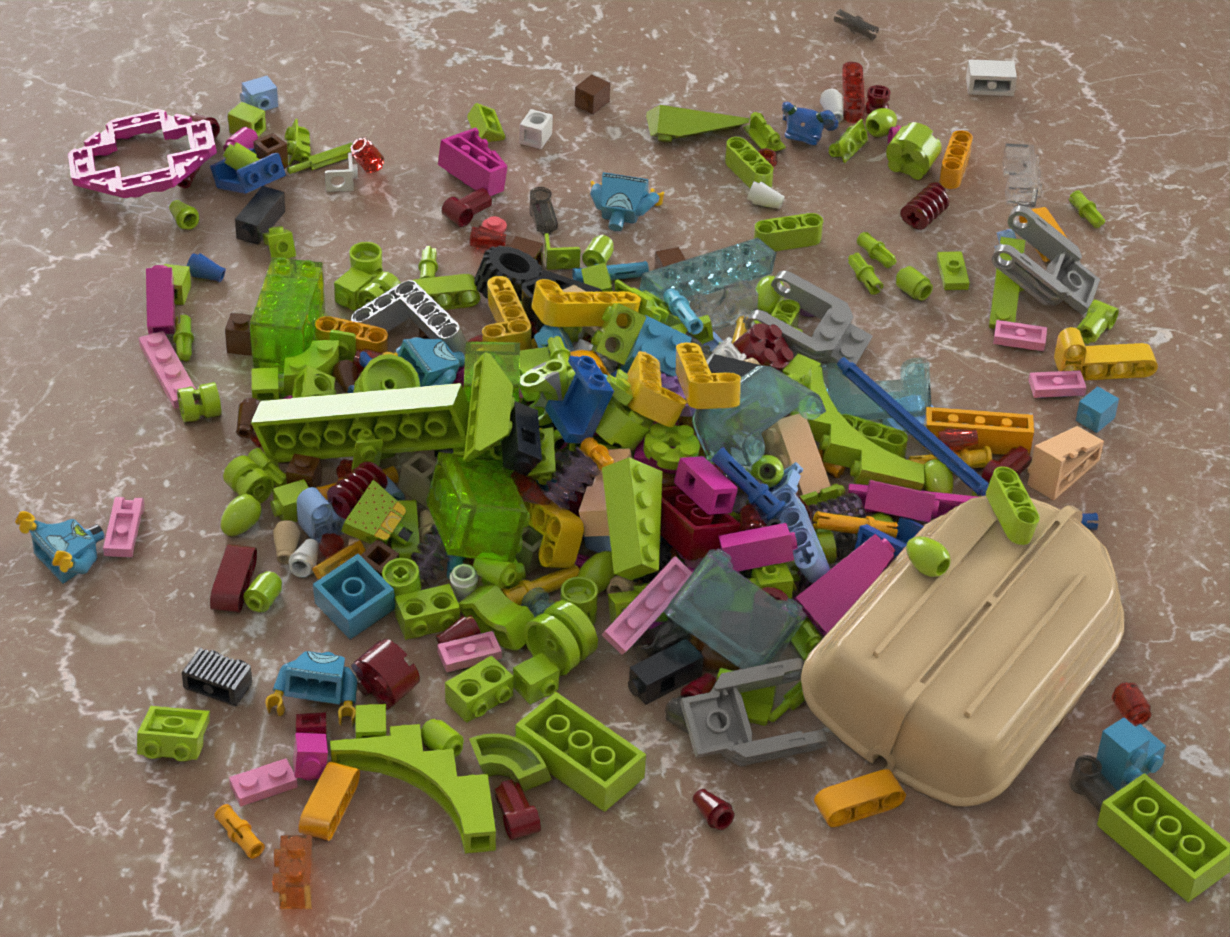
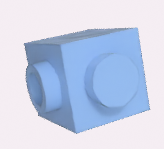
[240,76,278,111]

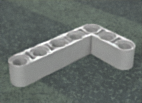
[351,280,469,354]

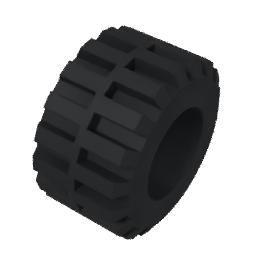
[474,246,543,301]

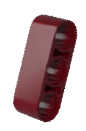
[210,544,257,613]

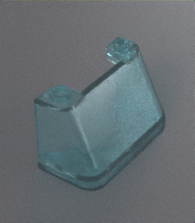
[821,357,931,420]
[692,366,826,467]
[664,549,807,669]

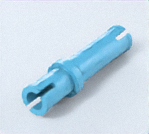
[663,288,703,334]

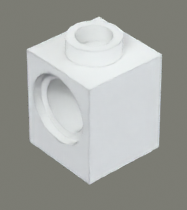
[520,109,553,149]

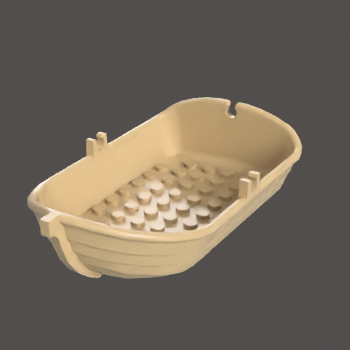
[801,496,1124,807]

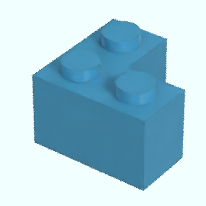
[1094,718,1166,791]

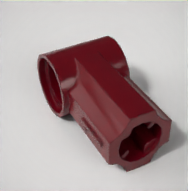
[441,187,492,227]
[981,446,1032,483]
[494,779,541,840]

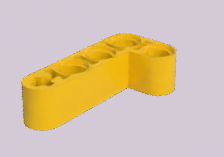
[482,276,532,358]
[531,279,641,327]
[1054,327,1158,381]
[676,342,741,409]
[627,351,687,427]
[501,484,584,568]

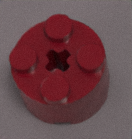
[733,323,793,375]
[351,639,420,710]

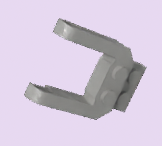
[992,206,1100,315]
[745,271,873,367]
[680,658,828,767]

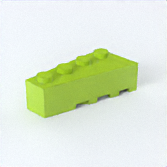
[602,457,662,580]

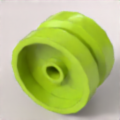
[353,354,420,393]
[524,600,598,676]

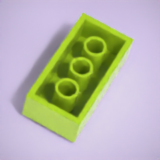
[515,692,646,812]
[1097,773,1230,902]

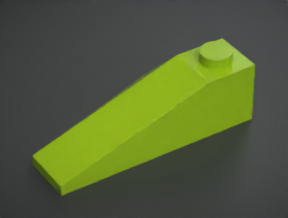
[646,105,750,142]

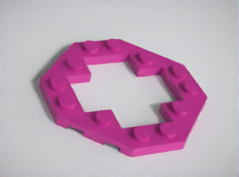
[68,109,217,198]

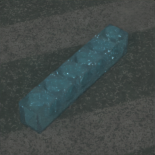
[639,238,777,301]

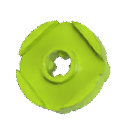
[643,423,700,470]

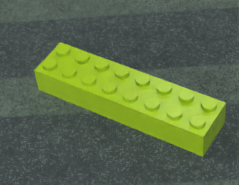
[251,383,470,463]

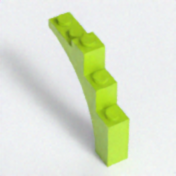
[790,365,924,491]
[330,724,496,854]

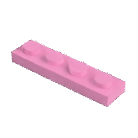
[139,331,199,409]
[601,556,696,655]

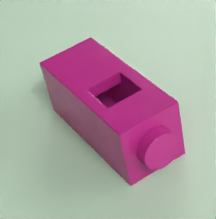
[146,265,175,335]
[674,456,738,515]
[864,480,939,522]
[719,523,798,573]

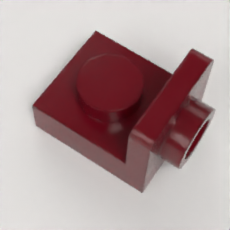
[296,712,328,749]

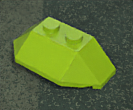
[463,352,515,462]

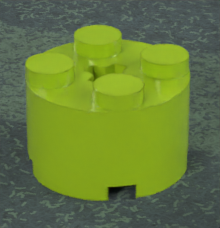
[886,122,942,180]
[595,396,654,453]

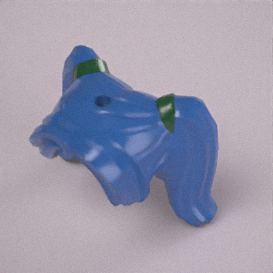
[782,101,839,145]

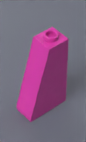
[796,534,895,637]

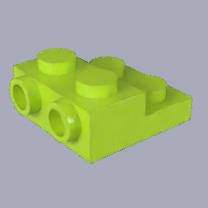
[137,706,210,761]

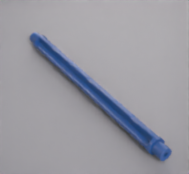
[837,357,989,496]

